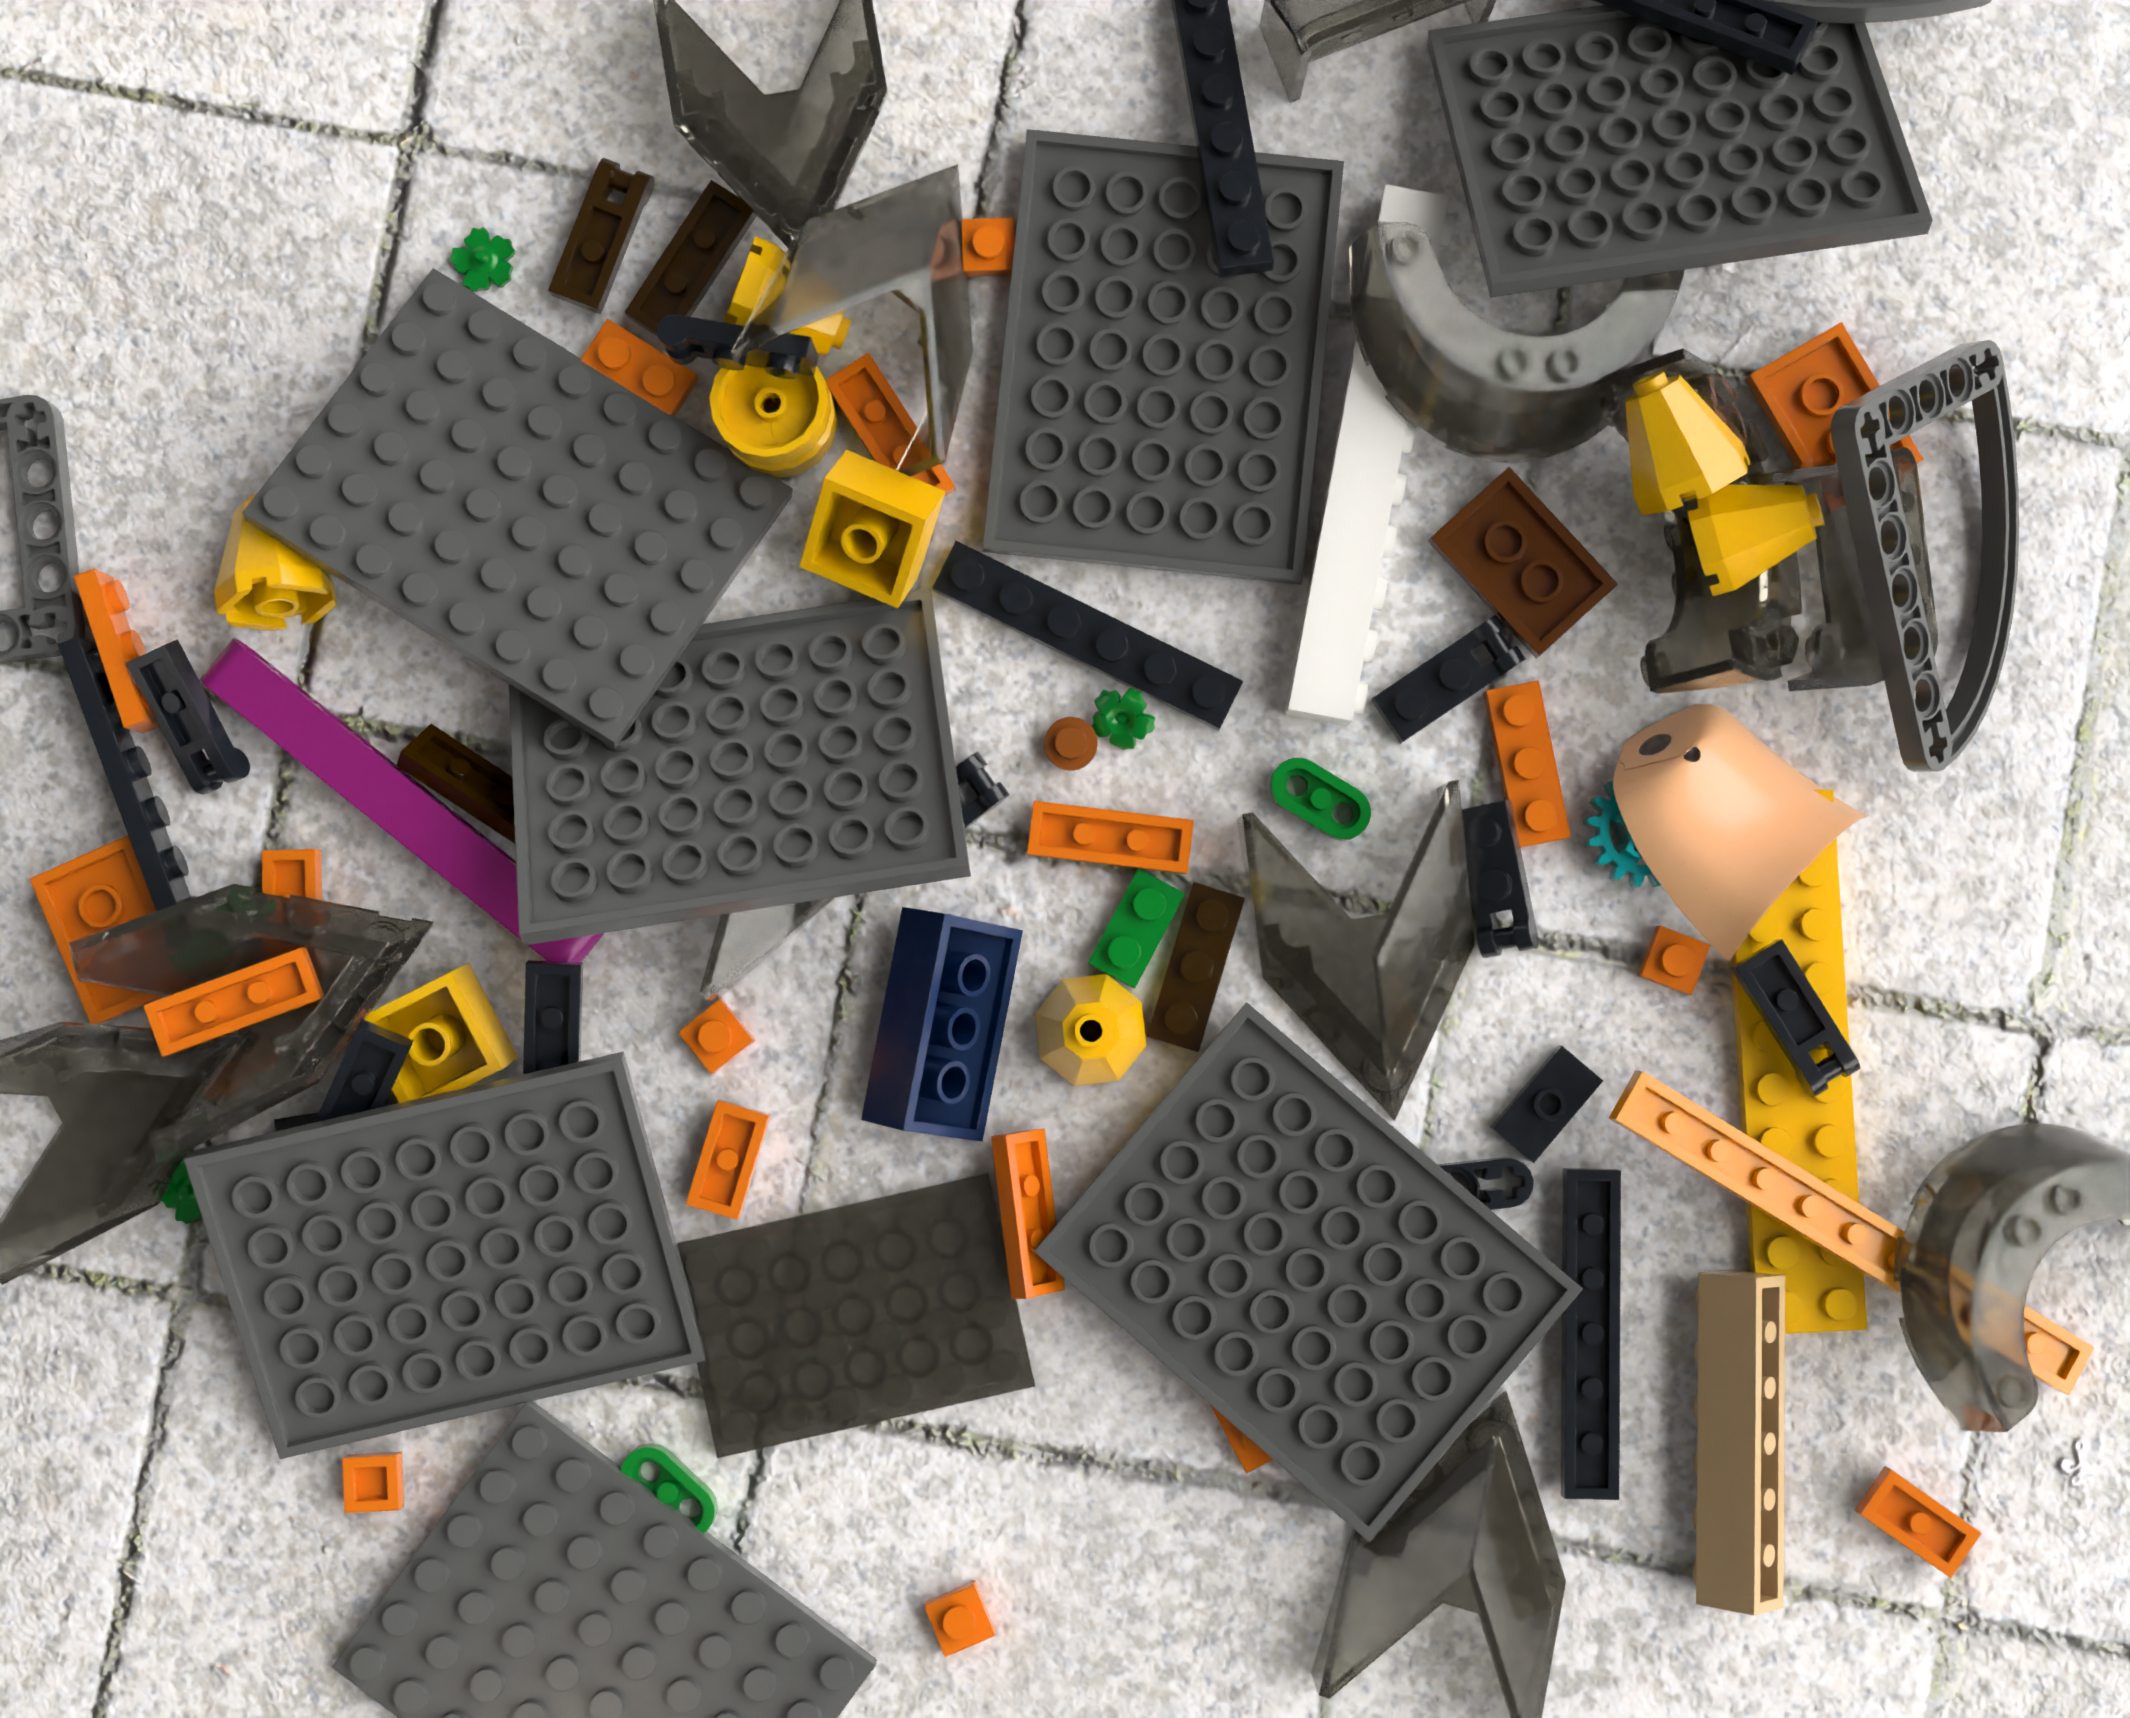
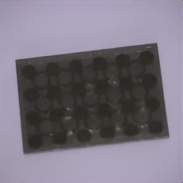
[676,1172,1036,1458]

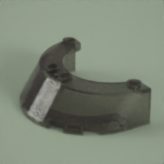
[1349,221,1684,463]
[1601,348,1802,694]
[1894,1123,2130,1432]

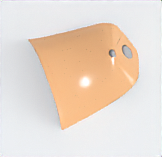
[1613,704,1869,961]

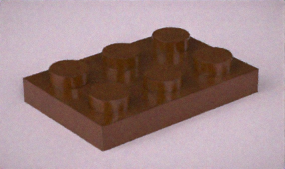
[1428,467,1618,658]

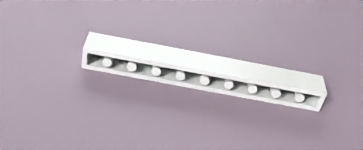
[1284,184,1454,727]

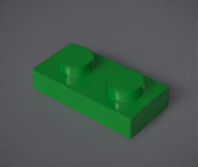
[1088,868,1186,989]

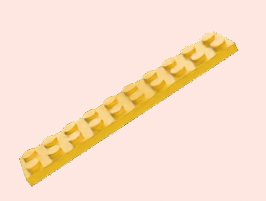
[1731,789,1867,1334]

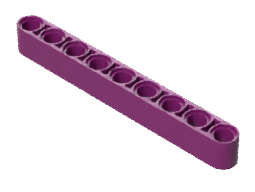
[199,637,604,962]

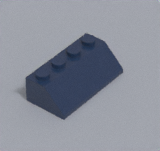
[861,907,1023,1142]

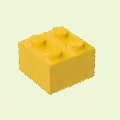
[799,449,946,608]
[355,963,519,1103]

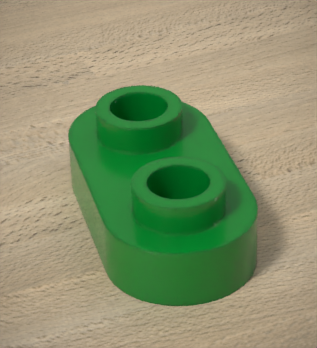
[1270,758,1371,841]
[621,1443,718,1533]

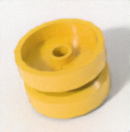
[709,365,838,479]

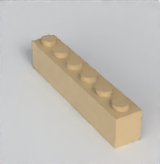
[1692,1270,1785,1616]

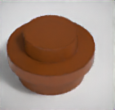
[1044,717,1098,771]

